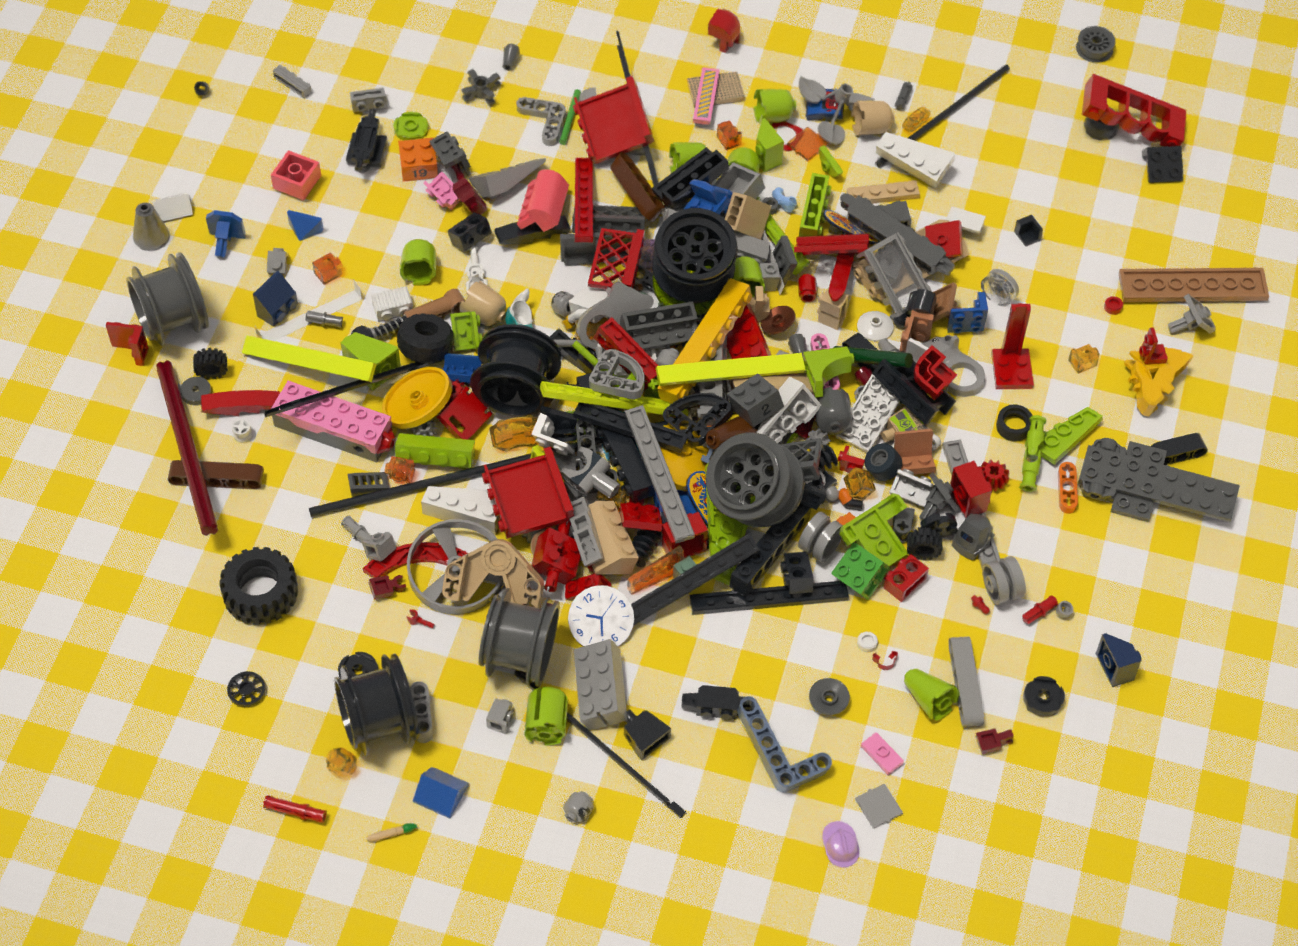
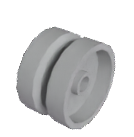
[798,512,843,562]
[982,556,1026,605]

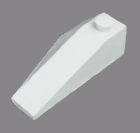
[757,376,821,443]

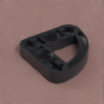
[663,393,734,446]

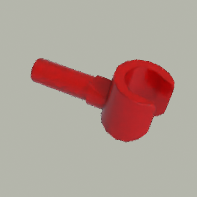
[406,609,435,629]

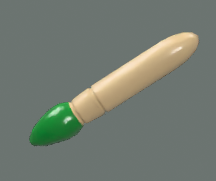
[366,823,417,842]

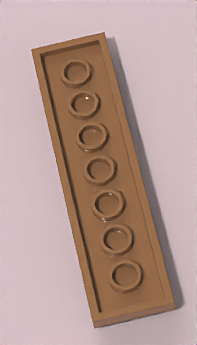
[1118,268,1269,302]

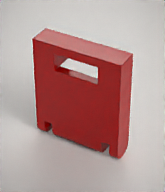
[436,386,493,440]

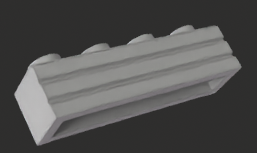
[272,65,312,99]

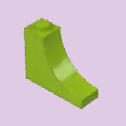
[803,346,854,398]

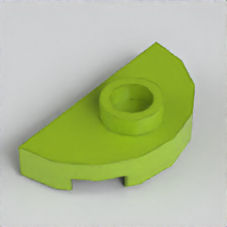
[819,145,843,177]

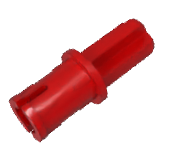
[1022,595,1058,624]

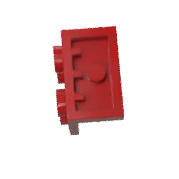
[106,322,149,366]

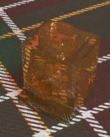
[717,120,742,150]
[385,456,416,484]

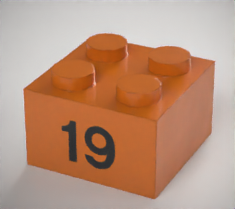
[398,137,438,182]

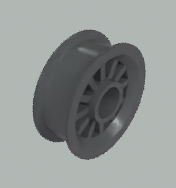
[1076,26,1115,63]

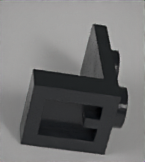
[800,474,826,510]

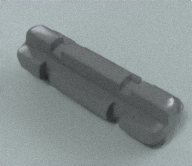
[894,81,913,110]

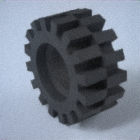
[193,348,228,380]
[907,528,942,560]

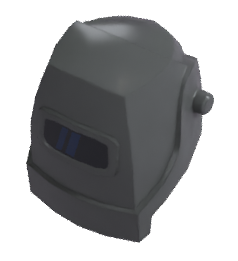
[952,513,995,560]

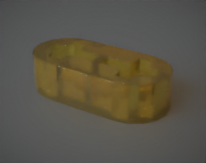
[902,106,931,133]

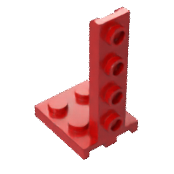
[991,303,1034,389]

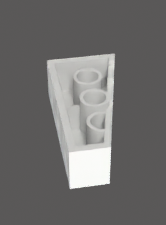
[876,132,955,189]
[421,486,500,535]

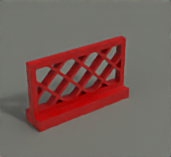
[588,228,645,289]
[794,233,870,255]

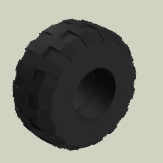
[397,313,454,364]

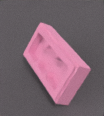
[861,732,904,775]

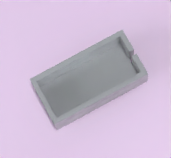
[714,162,766,219]
[574,639,627,731]

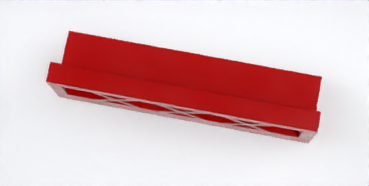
[593,317,659,391]

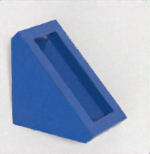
[287,210,324,241]

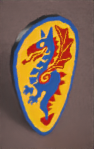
[823,210,880,245]
[686,471,708,526]

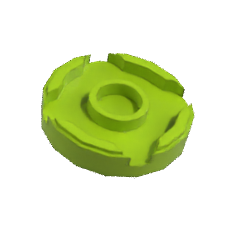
[393,112,428,140]

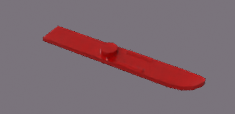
[829,253,855,302]

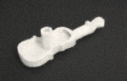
[465,245,488,292]

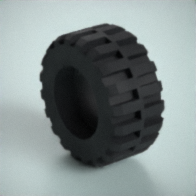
[219,547,298,625]

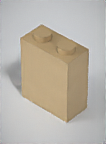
[725,192,772,240]

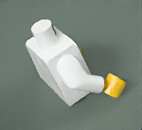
[561,286,609,330]

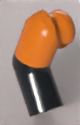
[838,488,863,510]

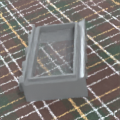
[857,232,931,319]

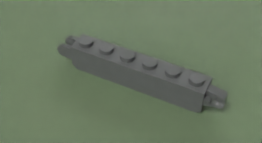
[840,193,955,276]

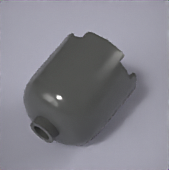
[815,387,852,435]

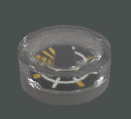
[981,269,1019,306]

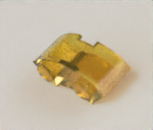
[489,415,539,452]

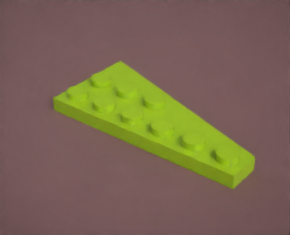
[705,463,756,585]

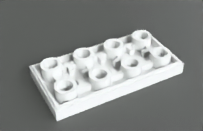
[836,374,900,453]

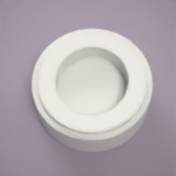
[857,632,878,652]

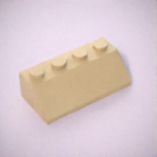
[589,501,639,574]

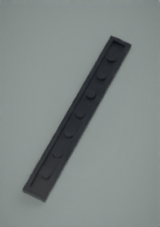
[631,533,760,626]
[690,581,849,615]

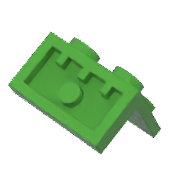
[831,542,891,600]

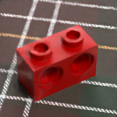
[884,554,929,602]

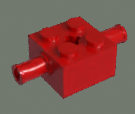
[531,521,580,592]

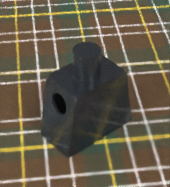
[624,710,671,761]

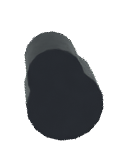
[905,289,937,317]

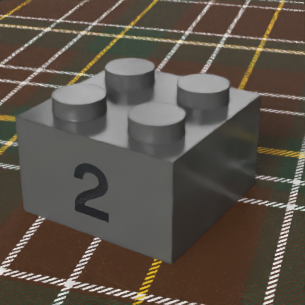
[727,373,784,427]

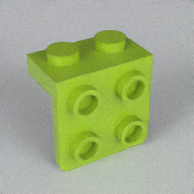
[450,311,482,351]

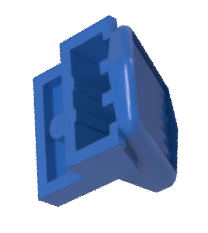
[684,179,733,215]

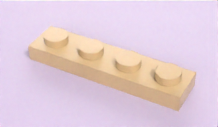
[847,180,920,204]

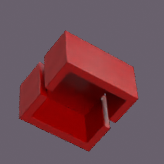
[662,512,708,563]

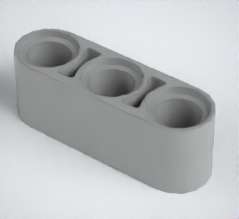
[410,681,433,743]

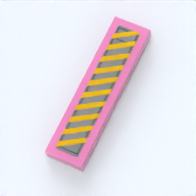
[693,67,720,125]

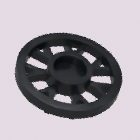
[227,671,266,707]

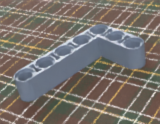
[737,696,832,792]

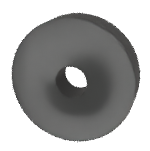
[180,377,212,405]

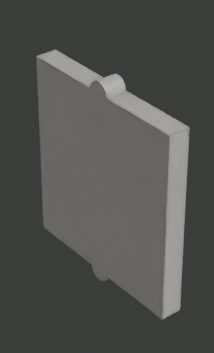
[855,783,903,829]

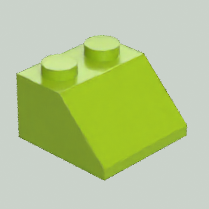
[755,118,784,172]

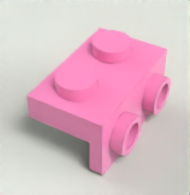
[423,172,460,210]

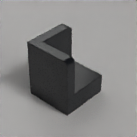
[1014,214,1043,246]

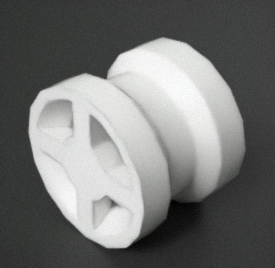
[232,419,252,443]

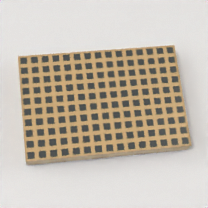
[687,71,745,108]

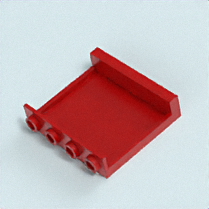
[573,76,655,164]
[481,446,574,539]

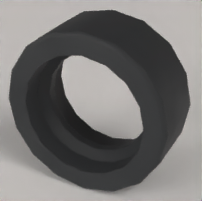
[996,404,1033,441]

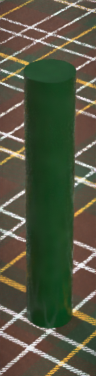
[833,346,913,368]

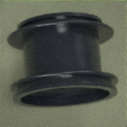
[652,208,738,303]
[470,324,561,417]
[334,653,419,756]

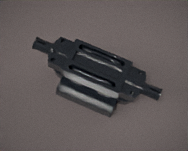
[346,108,388,172]

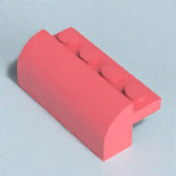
[517,170,569,232]

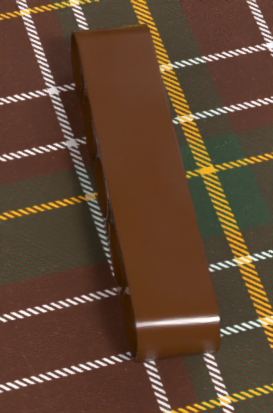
[610,152,665,222]
[168,460,264,489]

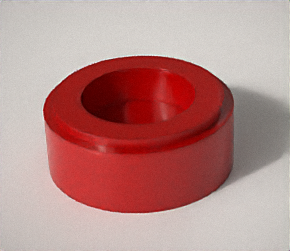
[1104,296,1123,315]

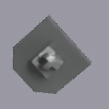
[920,472,961,520]

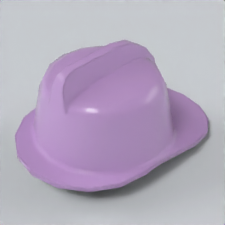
[822,821,859,868]

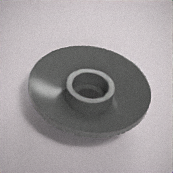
[809,678,850,715]

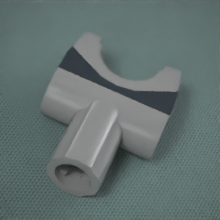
[560,447,620,499]

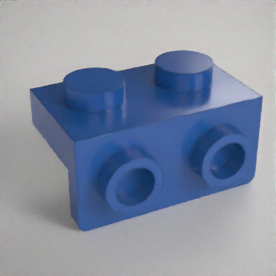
[443,353,482,384]

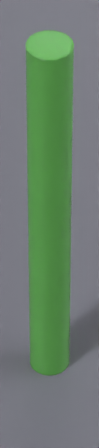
[559,89,581,145]

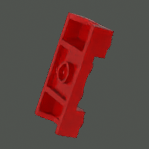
[726,303,771,359]

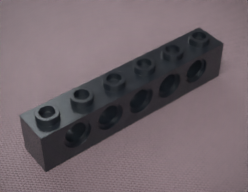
[729,504,811,597]

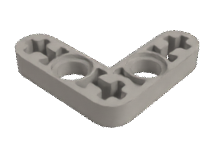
[516,97,566,146]

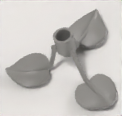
[799,76,875,145]

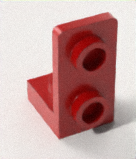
[1139,327,1168,364]
[565,574,611,600]

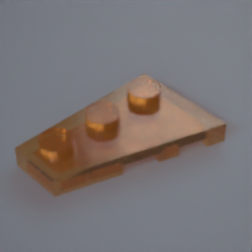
[627,545,684,595]

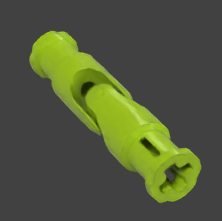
[1019,415,1047,492]

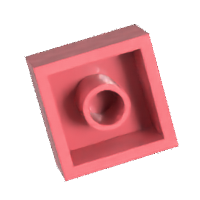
[271,150,321,200]

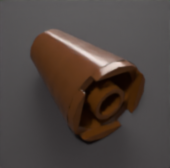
[706,416,758,450]

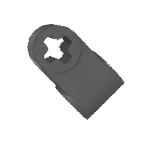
[893,508,915,544]

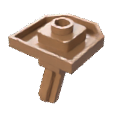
[933,282,960,322]

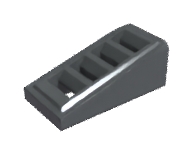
[347,472,389,497]

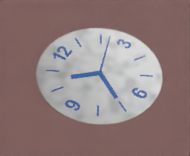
[568,586,634,646]

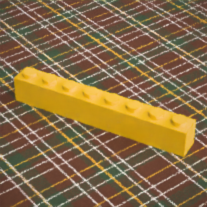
[657,278,752,404]

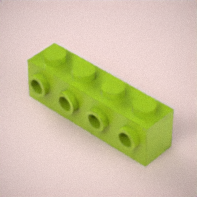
[799,173,832,237]
[395,433,475,469]

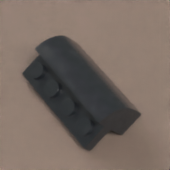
[652,147,729,210]

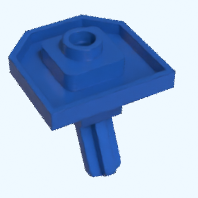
[206,210,246,257]

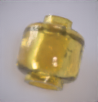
[326,747,357,778]

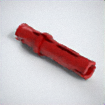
[263,795,327,823]

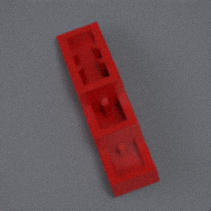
[201,390,280,416]

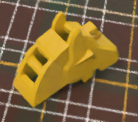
[1124,347,1194,417]

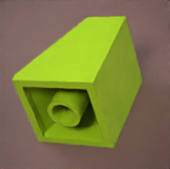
[341,332,401,391]

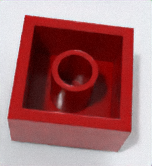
[950,461,993,518]

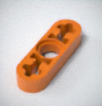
[1058,462,1078,514]

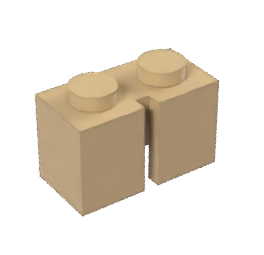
[817,287,849,330]

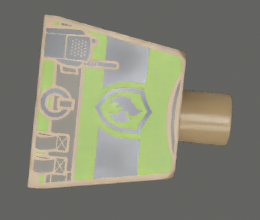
[881,407,929,443]

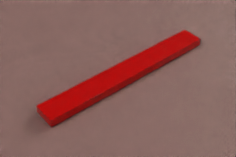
[575,158,593,242]

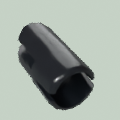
[551,429,578,448]

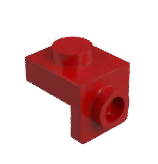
[838,445,865,476]

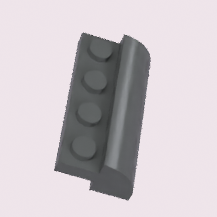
[620,301,698,350]

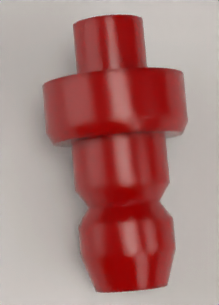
[971,595,990,615]

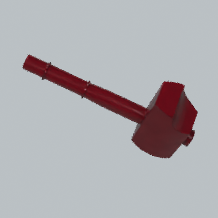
[451,163,487,215]

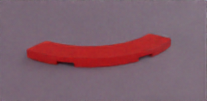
[362,542,468,578]

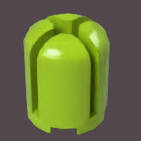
[524,687,568,746]

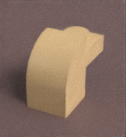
[750,286,770,322]

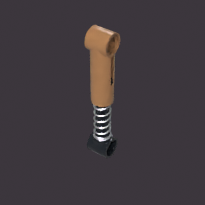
[351,289,465,340]

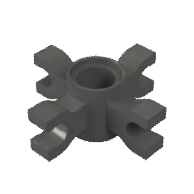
[461,69,501,106]

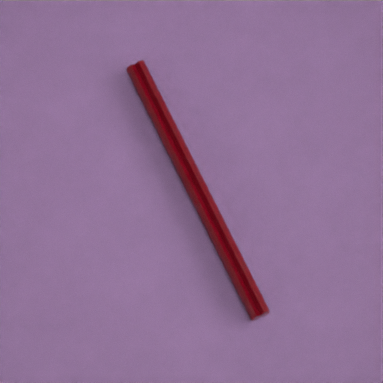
[156,360,218,536]

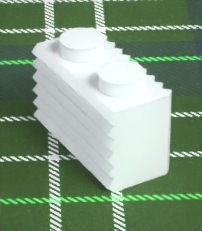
[371,286,413,321]

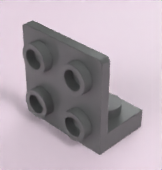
[429,131,471,176]

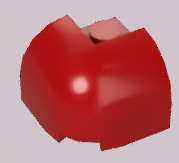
[708,8,741,53]
[914,345,957,400]

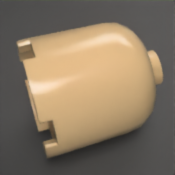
[851,101,895,135]
[459,281,506,326]

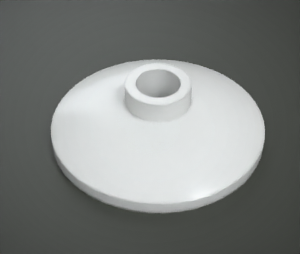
[857,311,894,342]

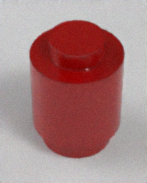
[798,274,817,302]

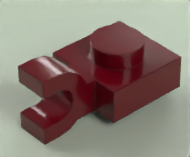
[975,728,1014,754]

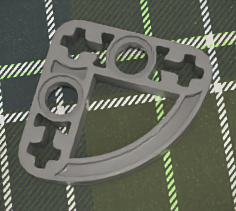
[589,349,644,399]

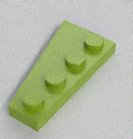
[1025,407,1103,465]

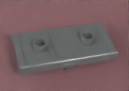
[560,230,633,265]

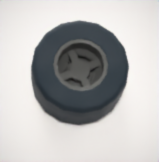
[864,443,902,481]

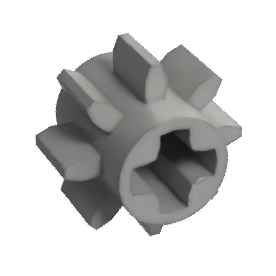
[413,421,437,436]
[805,428,831,450]

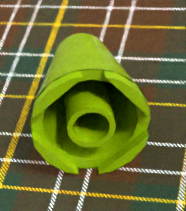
[904,668,960,721]

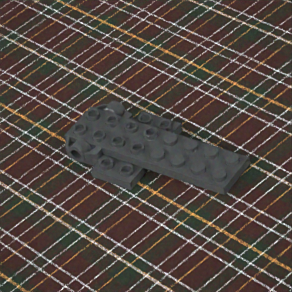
[1077,438,1240,522]

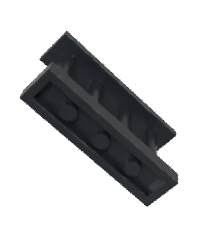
[872,351,956,425]

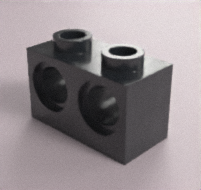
[447,212,492,251]
[780,551,813,594]

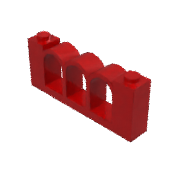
[1082,74,1187,147]

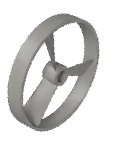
[407,519,504,614]

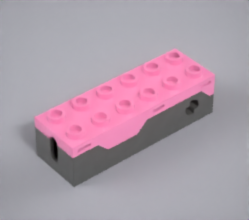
[272,381,396,463]

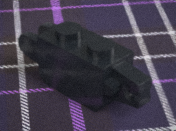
[681,685,752,720]

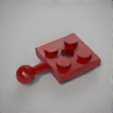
[619,497,662,531]

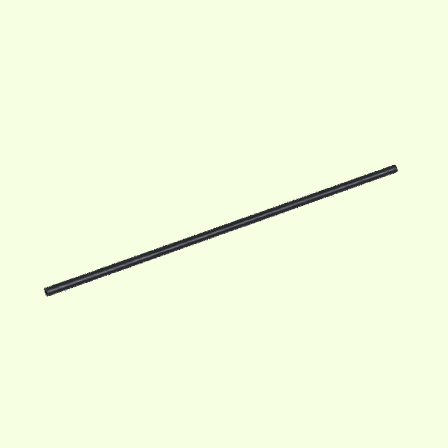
[309,412,736,517]

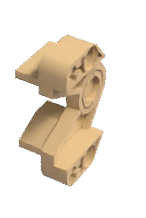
[442,539,544,608]

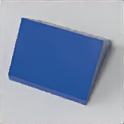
[413,767,469,819]

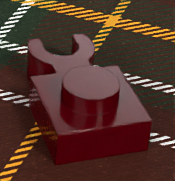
[368,575,406,600]

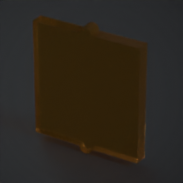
[787,127,829,161]

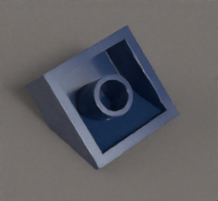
[253,271,298,327]
[1095,633,1142,687]

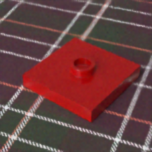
[925,220,963,258]

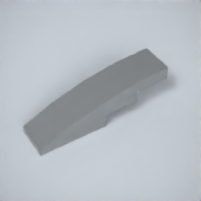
[570,497,603,567]

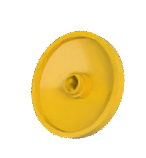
[382,367,452,429]
[660,425,709,491]

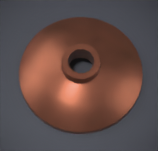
[761,306,796,334]

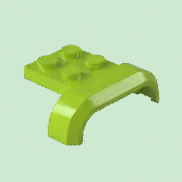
[839,493,908,566]

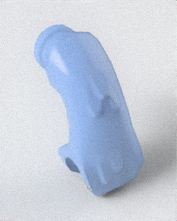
[772,187,797,212]

